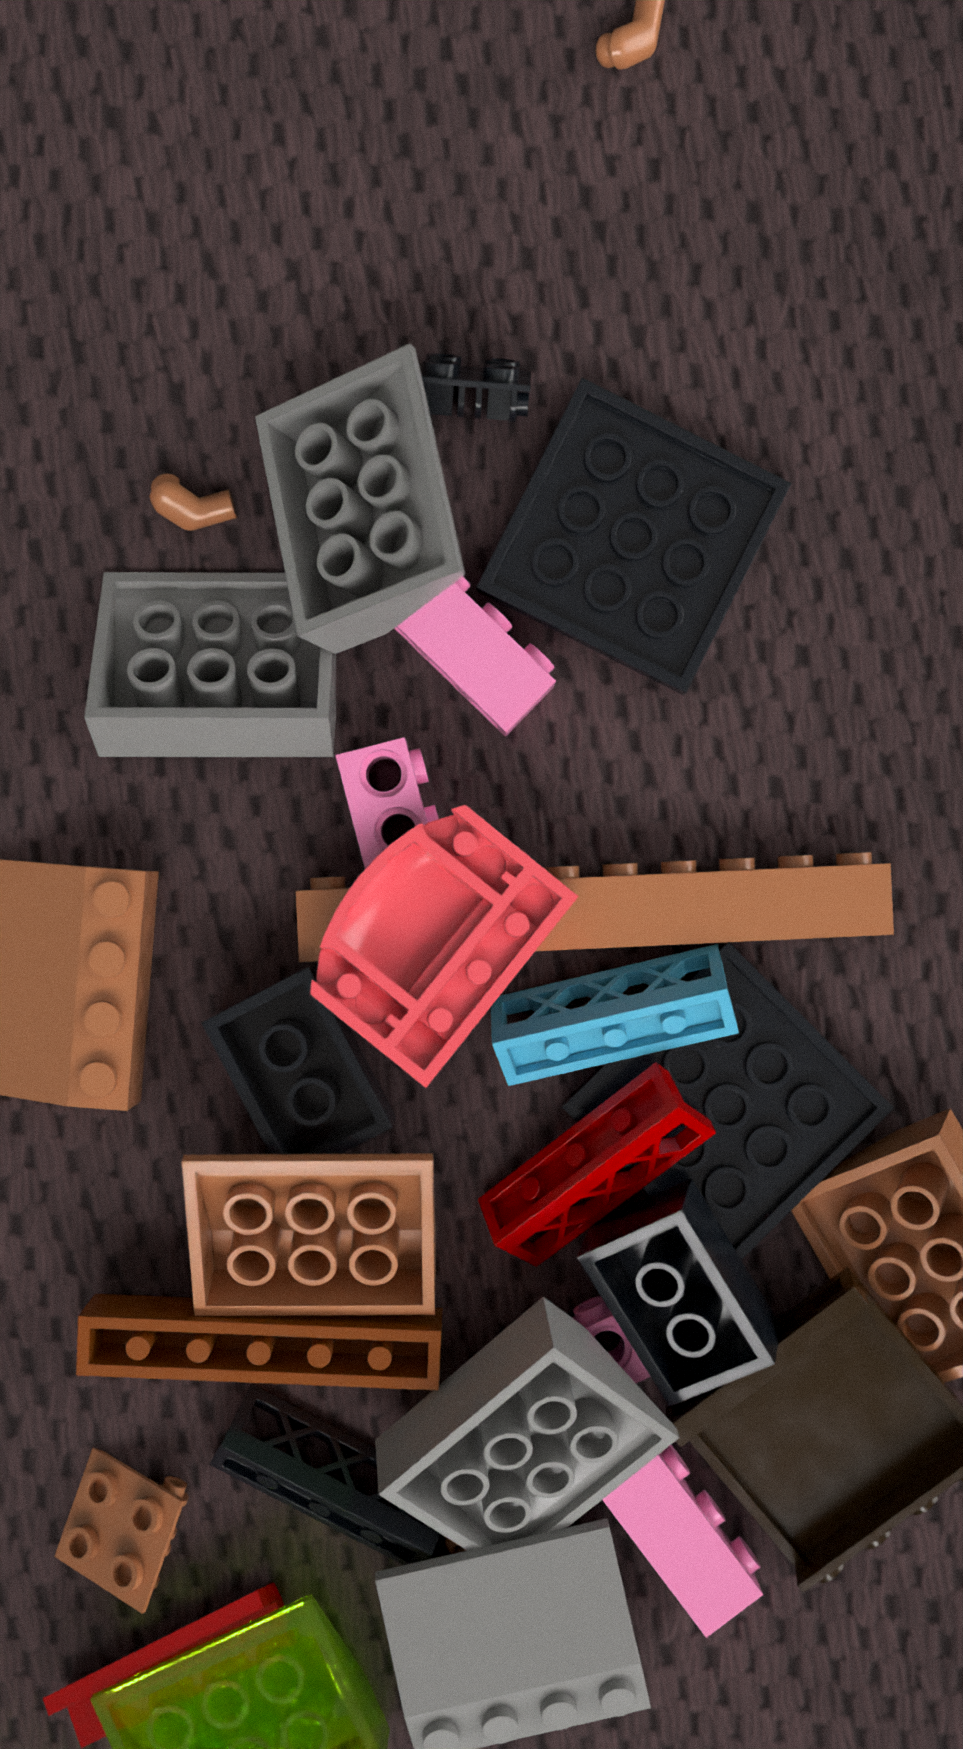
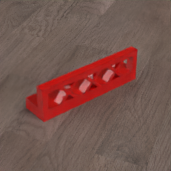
[478,1062,716,1267]
[43,1582,298,1748]

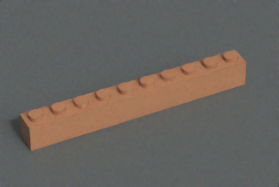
[296,852,894,962]

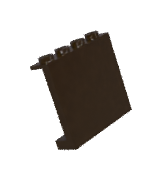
[666,1267,963,1593]

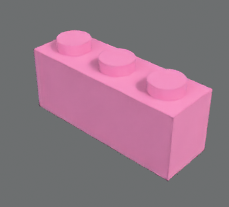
[394,576,556,737]
[602,1445,763,1638]

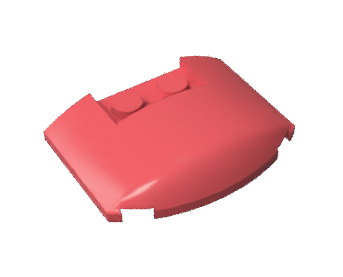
[310,805,579,1088]

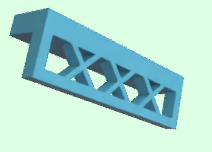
[491,944,739,1086]

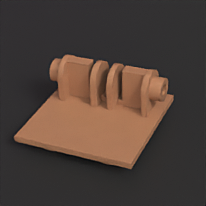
[54,1448,189,1613]

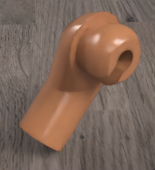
[595,0,665,70]
[149,473,237,531]

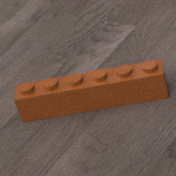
[76,1294,443,1391]

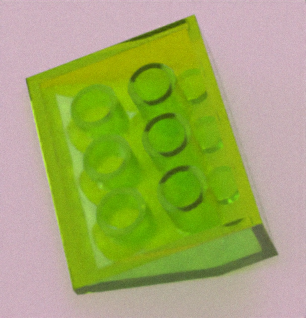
[91,1594,390,1749]

